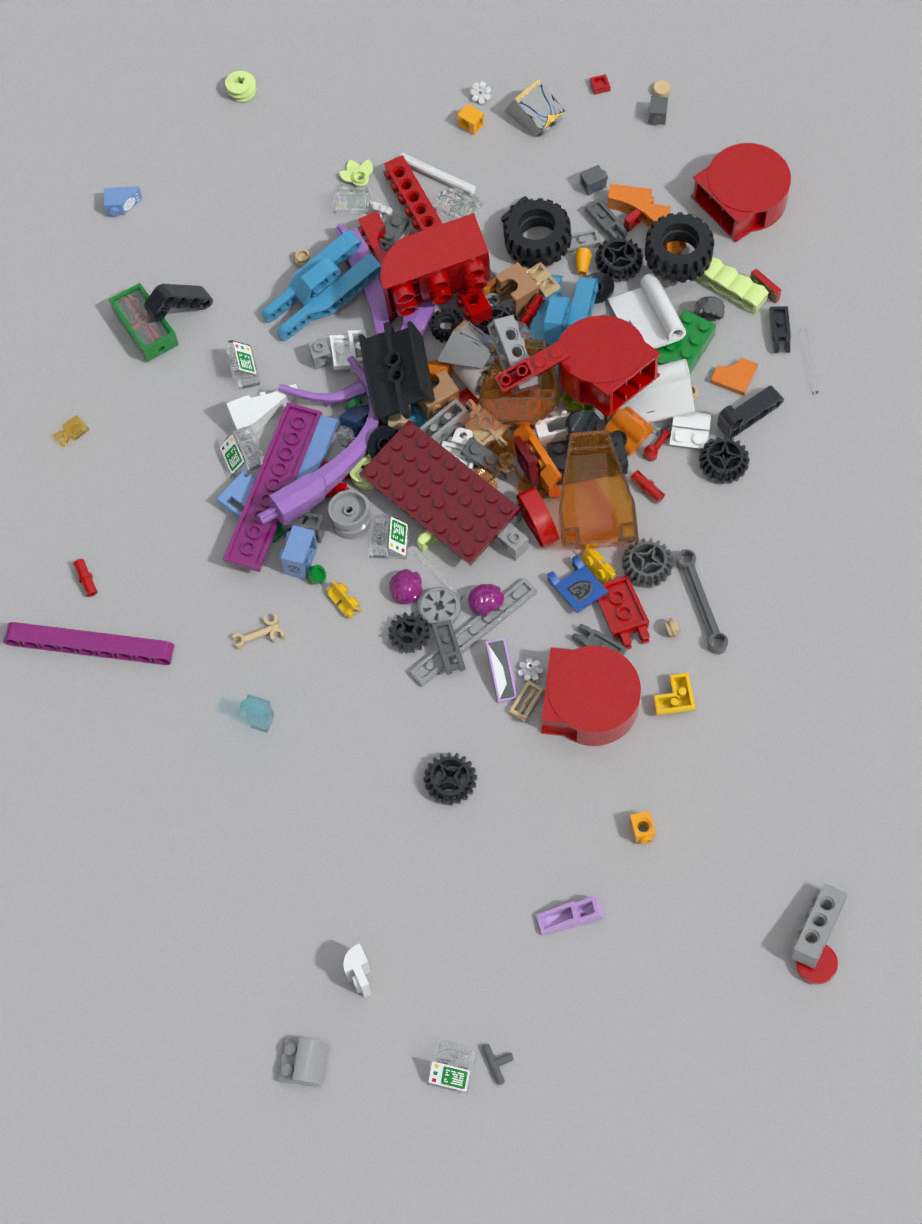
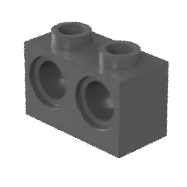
[282,512,326,543]

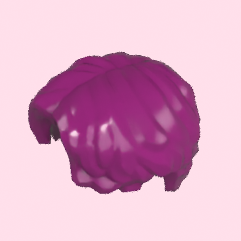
[389,569,422,605]
[468,584,504,617]

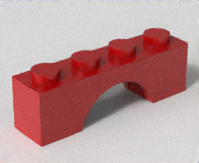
[357,211,387,265]

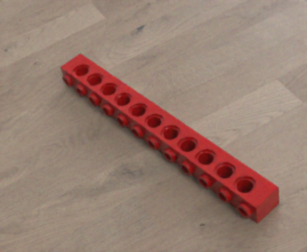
[383,155,493,324]

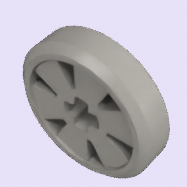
[418,587,460,627]

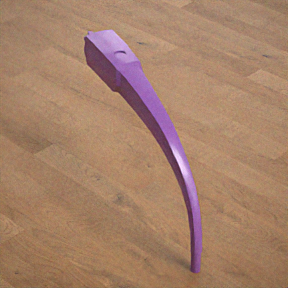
[324,223,390,407]
[278,300,436,403]
[257,356,379,526]

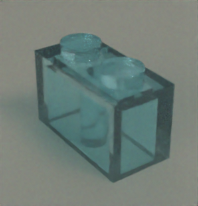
[240,694,274,733]

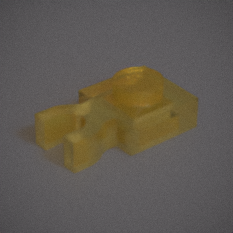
[54,415,89,447]

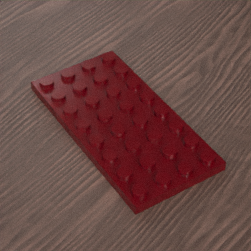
[359,420,521,566]

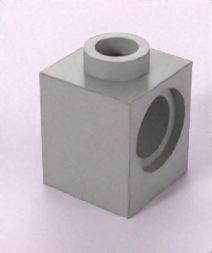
[308,338,332,369]

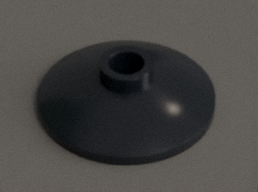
[586,272,615,304]
[367,425,397,459]

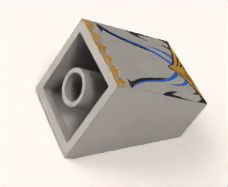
[505,79,565,136]
[438,320,498,368]

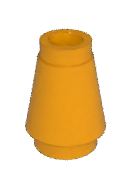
[574,248,592,276]

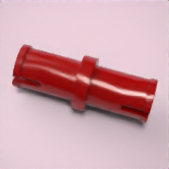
[518,293,546,329]
[630,470,666,503]
[73,559,98,597]

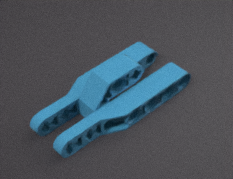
[261,230,382,341]
[530,275,598,385]

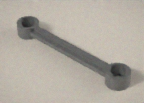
[676,549,728,655]

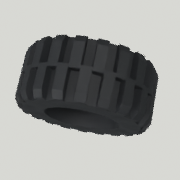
[503,198,572,267]
[644,212,714,283]

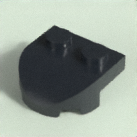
[565,410,606,455]

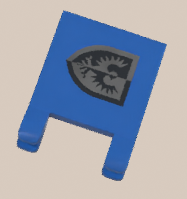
[547,555,608,613]

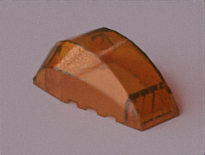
[479,339,559,425]
[558,429,639,550]

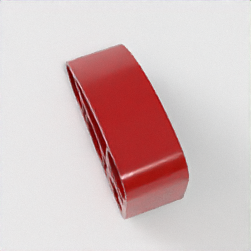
[516,487,560,548]

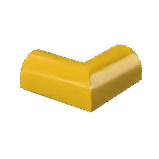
[653,672,696,716]

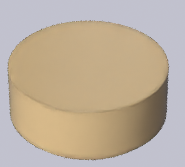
[653,80,671,97]

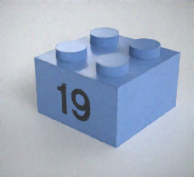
[279,525,318,580]

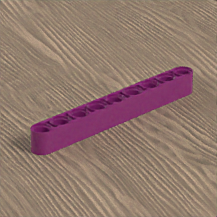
[4,622,175,665]

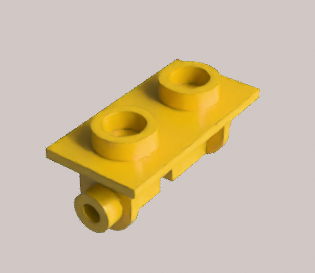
[581,547,617,584]
[326,580,362,618]

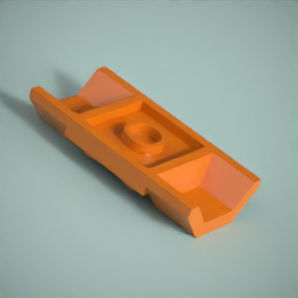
[513,421,563,498]

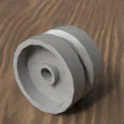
[328,490,373,539]

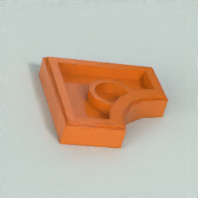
[710,357,758,396]

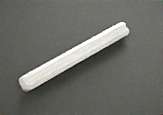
[400,153,476,196]

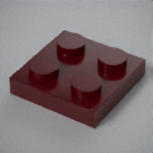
[513,435,540,487]

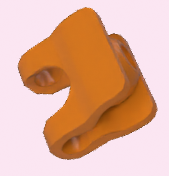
[602,407,653,456]

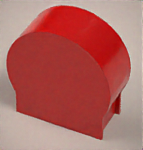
[691,143,791,242]
[558,315,661,418]
[541,646,641,746]

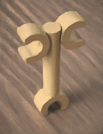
[232,613,285,649]

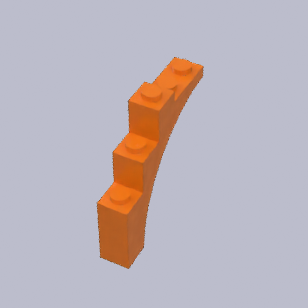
[607,183,687,255]

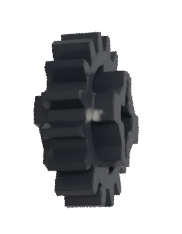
[388,612,430,654]

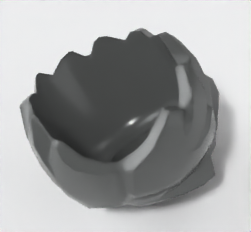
[694,296,725,321]

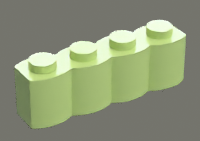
[696,257,769,314]

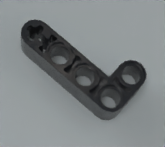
[144,284,213,322]
[717,385,784,439]

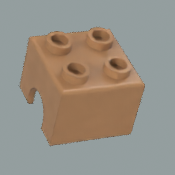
[496,262,540,319]
[415,369,459,421]

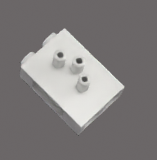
[532,410,570,452]

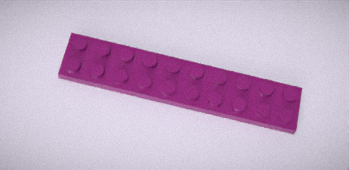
[223,402,322,572]

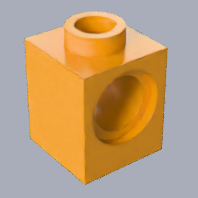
[457,104,484,135]
[629,811,656,844]

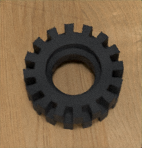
[431,308,463,343]

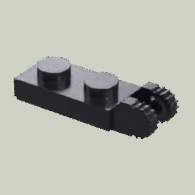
[769,306,791,353]

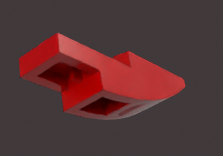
[494,340,570,393]

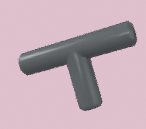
[482,1044,514,1085]

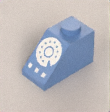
[104,186,142,216]

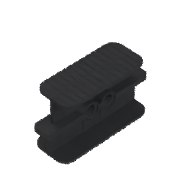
[359,321,435,423]

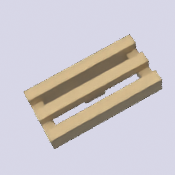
[508,680,545,723]

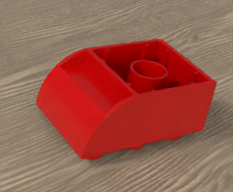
[381,213,491,317]

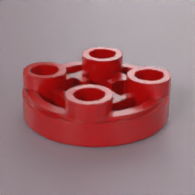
[796,942,838,985]

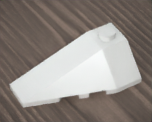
[227,384,297,439]

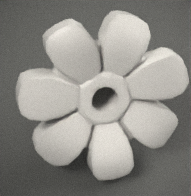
[470,81,491,104]
[371,201,393,218]
[518,658,543,681]

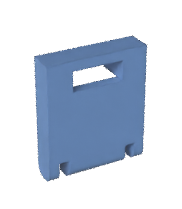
[217,470,256,519]

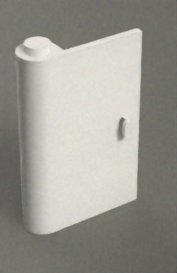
[608,273,686,349]
[607,359,695,431]

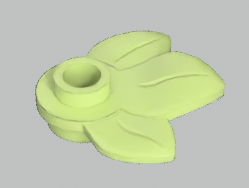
[339,160,373,187]

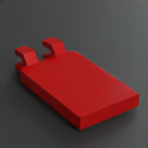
[597,575,650,650]

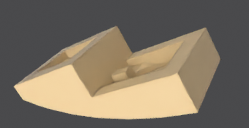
[528,262,561,298]

